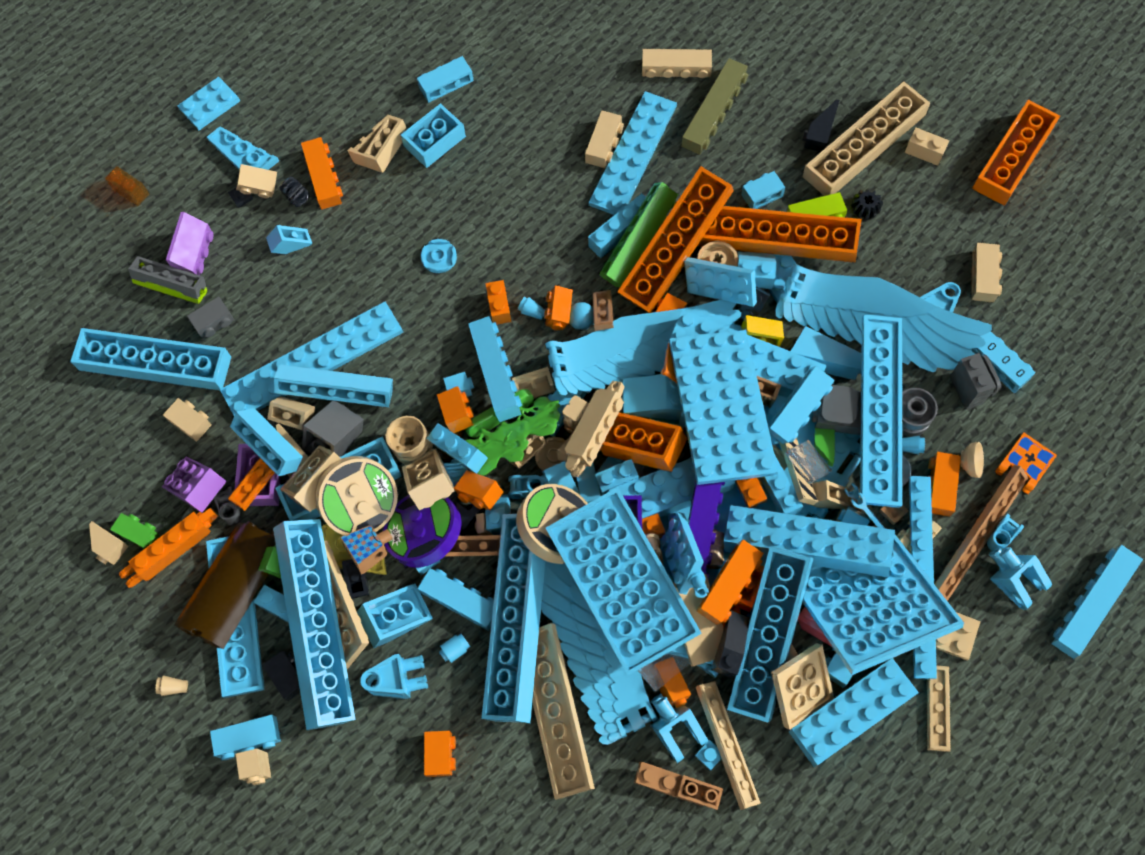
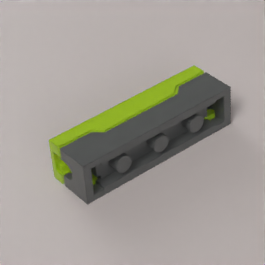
[128,256,207,304]

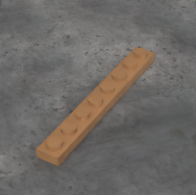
[934,465,1028,601]

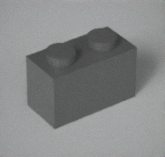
[187,297,235,339]

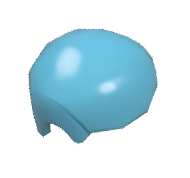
[569,302,594,330]

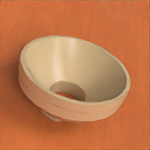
[960,442,984,478]

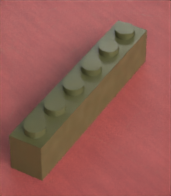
[682,58,749,155]

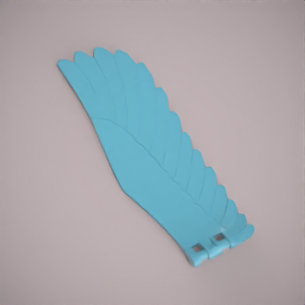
[775,264,992,372]
[545,300,742,397]
[541,561,658,745]

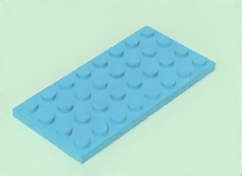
[669,330,778,485]
[546,487,702,675]

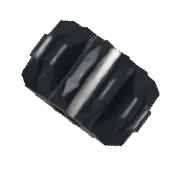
[279,177,310,207]
[851,189,883,220]

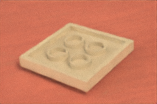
[771,643,834,730]

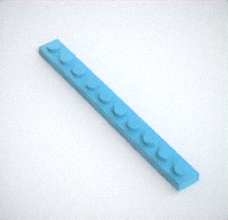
[909,476,937,679]

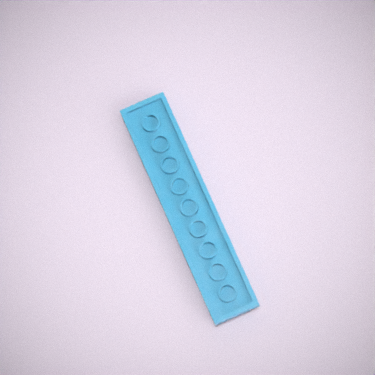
[220,301,403,416]
[860,315,902,508]

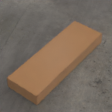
[593,290,614,331]

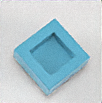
[695,740,721,771]

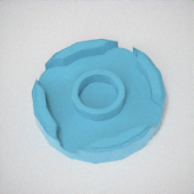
[420,239,457,273]

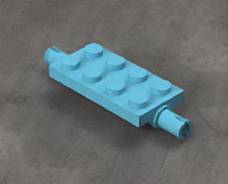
[661,512,709,598]

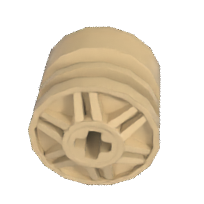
[385,416,433,465]

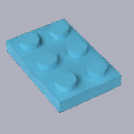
[177,76,240,130]

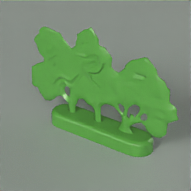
[465,389,561,476]

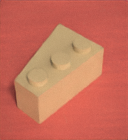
[347,115,407,173]

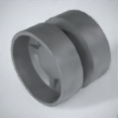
[902,388,938,437]

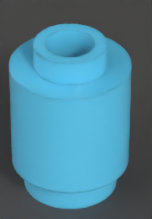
[439,634,470,663]

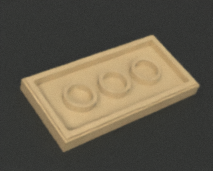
[673,574,724,667]

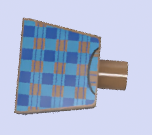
[340,526,393,575]

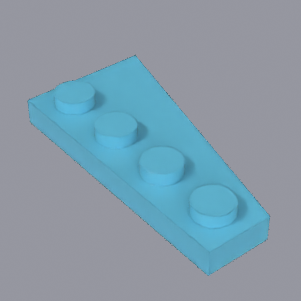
[207,127,279,170]

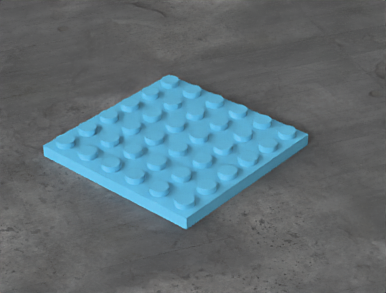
[802,535,964,675]

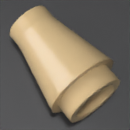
[156,675,188,696]

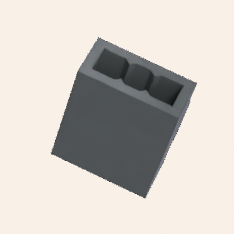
[950,353,1001,410]
[812,385,861,435]

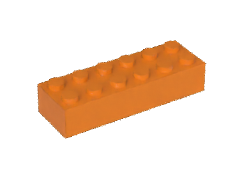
[972,100,1060,206]

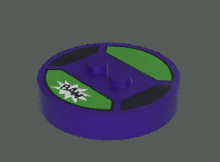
[383,495,461,568]

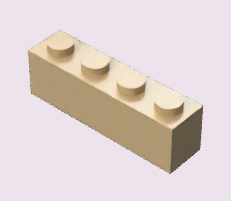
[642,49,712,78]

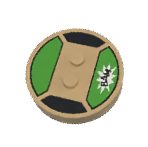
[315,456,397,535]
[516,484,588,564]

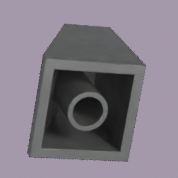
[302,400,364,457]

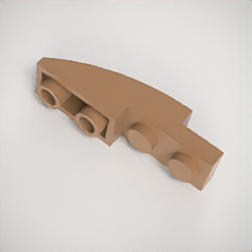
[634,762,723,810]

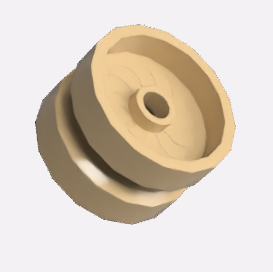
[698,241,738,267]

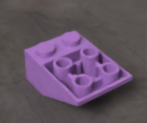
[162,457,226,513]

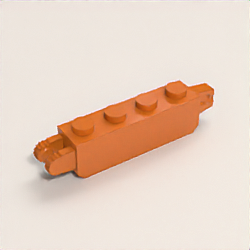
[119,508,218,588]

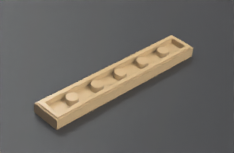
[696,681,760,810]

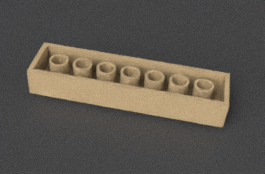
[803,82,930,196]

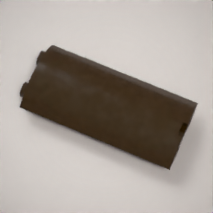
[174,521,276,649]

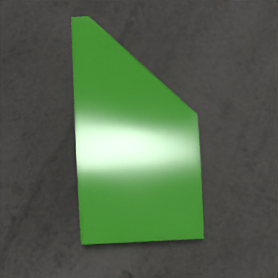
[814,428,835,466]

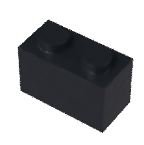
[262,650,300,701]

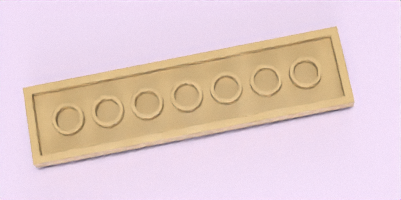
[532,623,595,800]

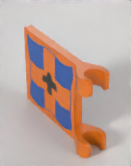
[995,433,1057,494]

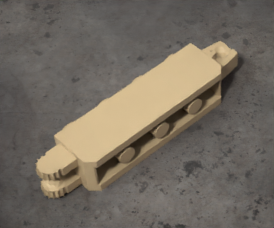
[565,381,625,477]

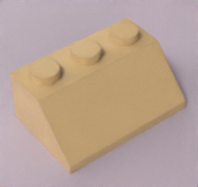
[280,445,341,512]

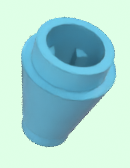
[518,297,545,320]
[902,436,925,455]

